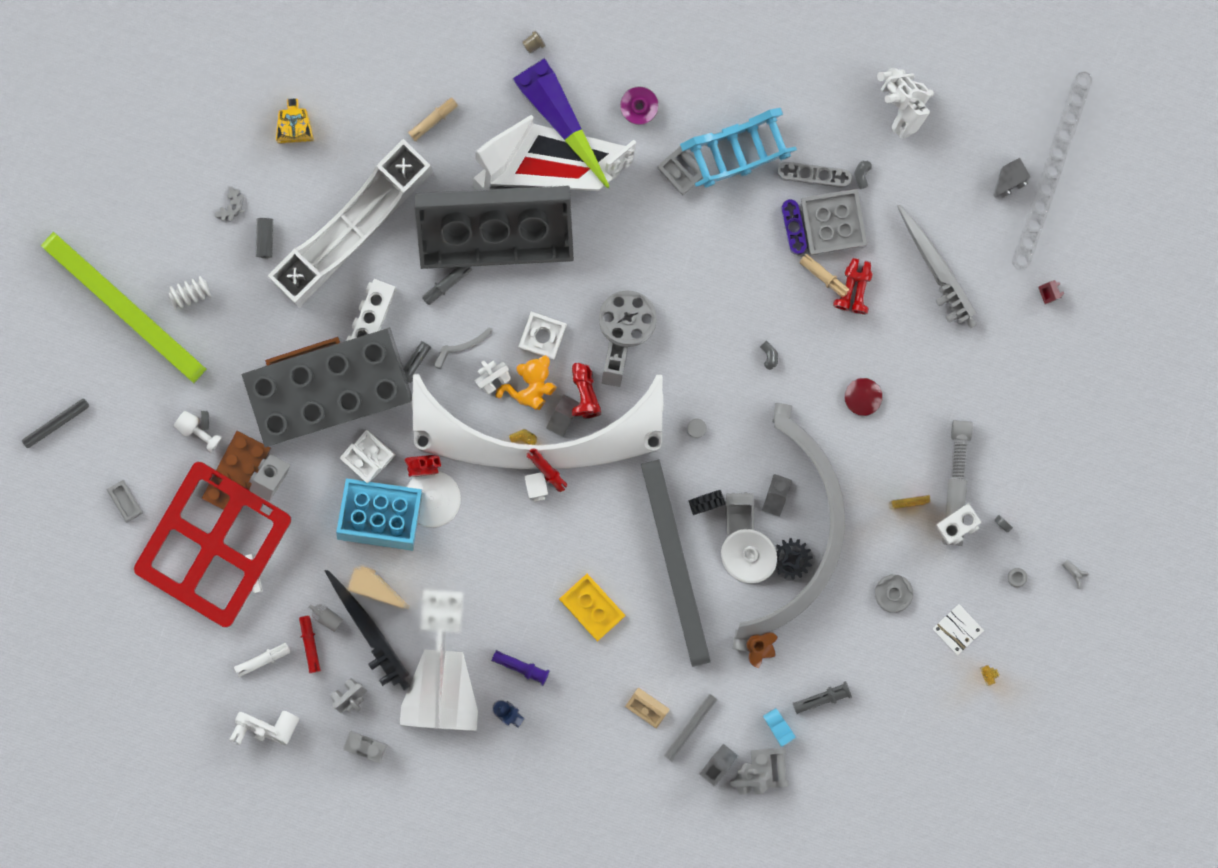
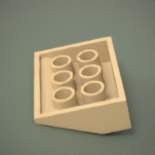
[348,565,409,609]

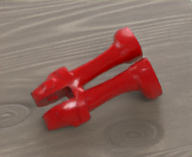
[833,258,873,315]
[572,363,601,419]

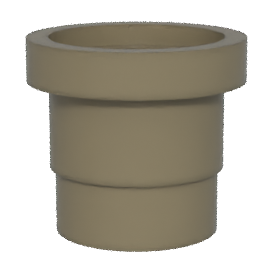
[522,30,545,53]

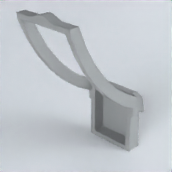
[434,327,493,370]

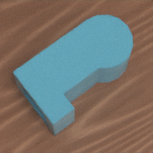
[763,708,796,747]

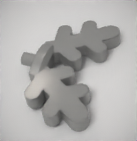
[215,187,245,221]

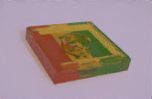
[888,495,931,510]

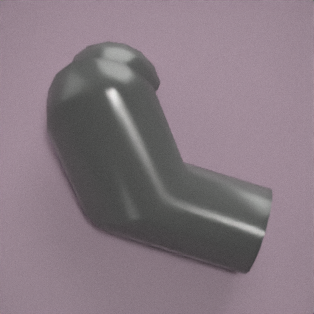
[854,161,872,189]
[760,340,778,370]

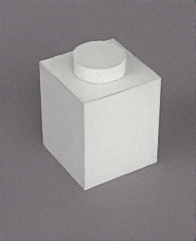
[525,472,548,502]

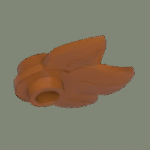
[747,632,778,668]

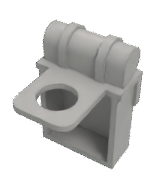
[725,492,754,535]

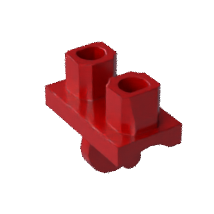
[404,455,441,477]

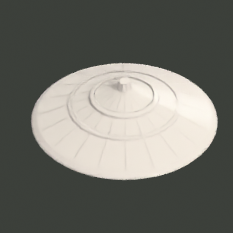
[407,471,461,528]
[721,529,777,583]

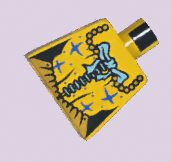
[276,98,314,144]

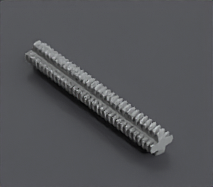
[664,694,717,761]

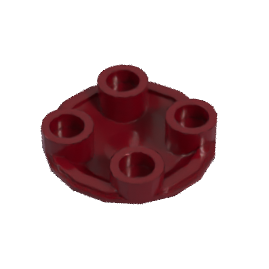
[844,378,882,416]

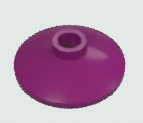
[620,86,658,125]

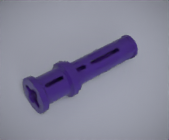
[491,650,550,686]

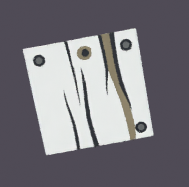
[933,604,984,655]

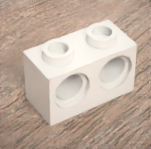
[935,503,982,545]

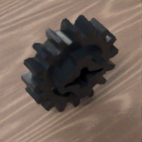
[775,538,813,580]

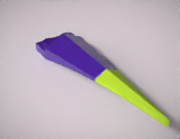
[513,58,609,188]

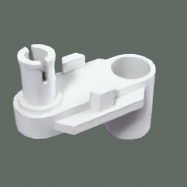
[229,711,299,745]

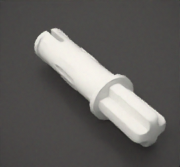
[234,643,290,678]

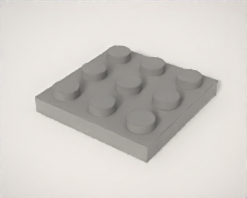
[801,189,867,255]

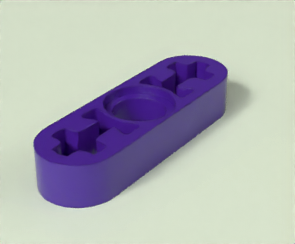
[781,199,807,255]

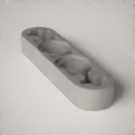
[777,162,852,187]

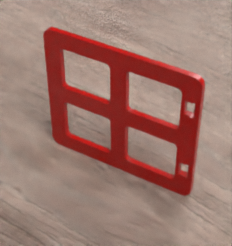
[134,462,292,627]

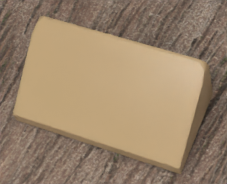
[625,688,669,729]

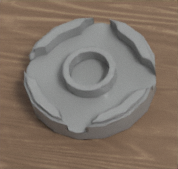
[875,574,913,613]

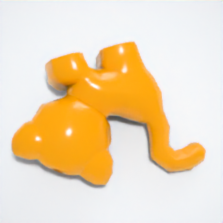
[495,355,557,410]

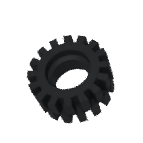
[688,490,726,515]

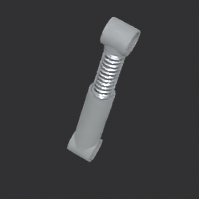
[942,420,973,546]

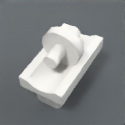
[474,360,511,394]

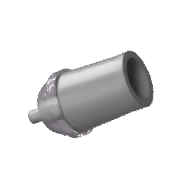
[309,604,343,632]

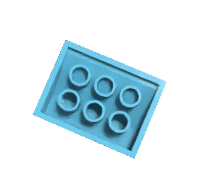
[336,478,422,551]

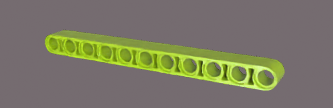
[40,231,207,383]

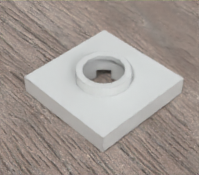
[518,311,567,360]

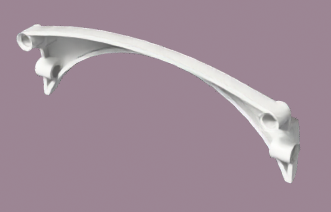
[412,374,663,470]

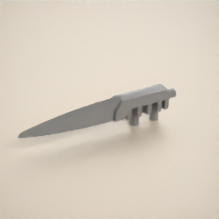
[897,205,977,329]

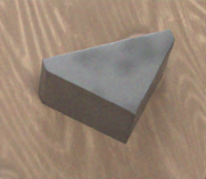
[546,395,580,437]

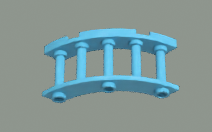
[680,108,797,188]

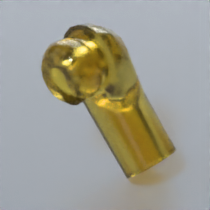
[509,429,537,445]

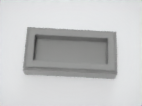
[107,480,143,523]

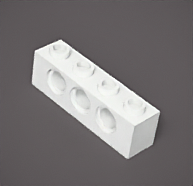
[346,279,396,341]

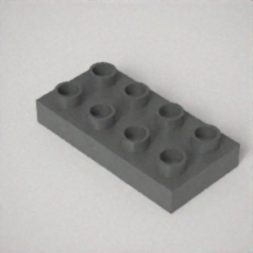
[415,186,574,269]
[241,327,412,447]

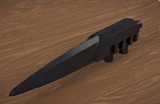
[324,570,410,691]

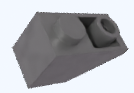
[994,158,1031,198]
[699,744,738,787]

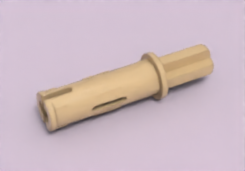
[408,98,458,142]
[800,254,849,297]

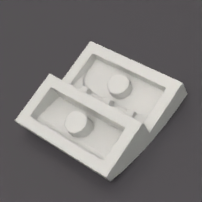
[340,430,396,483]

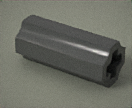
[255,218,273,258]

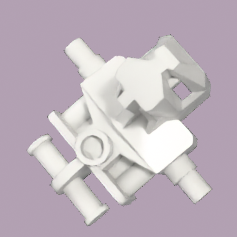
[877,68,934,139]

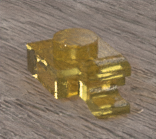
[980,665,1000,686]

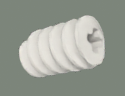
[169,276,211,310]

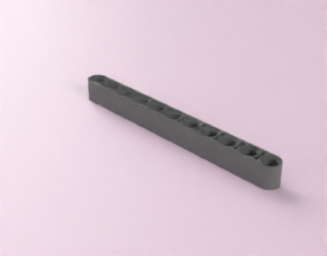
[641,459,711,667]

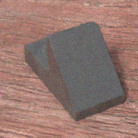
[762,474,792,517]

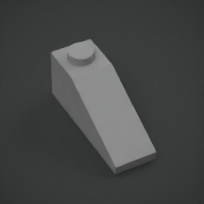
[601,330,628,387]

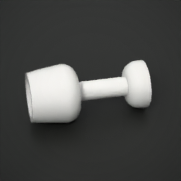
[174,411,222,453]

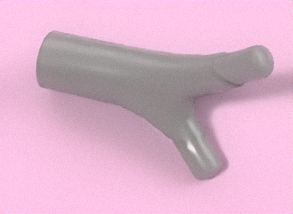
[1062,560,1088,589]

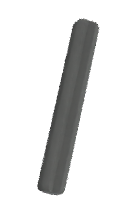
[22,399,89,448]

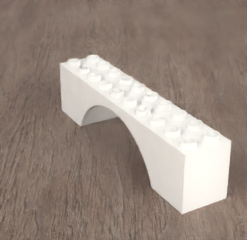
[268,139,433,308]

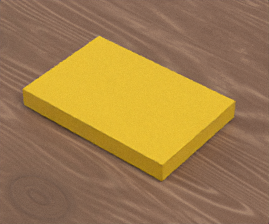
[559,573,626,642]

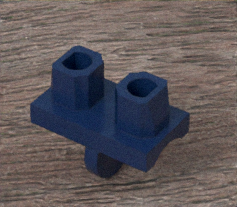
[492,700,525,728]

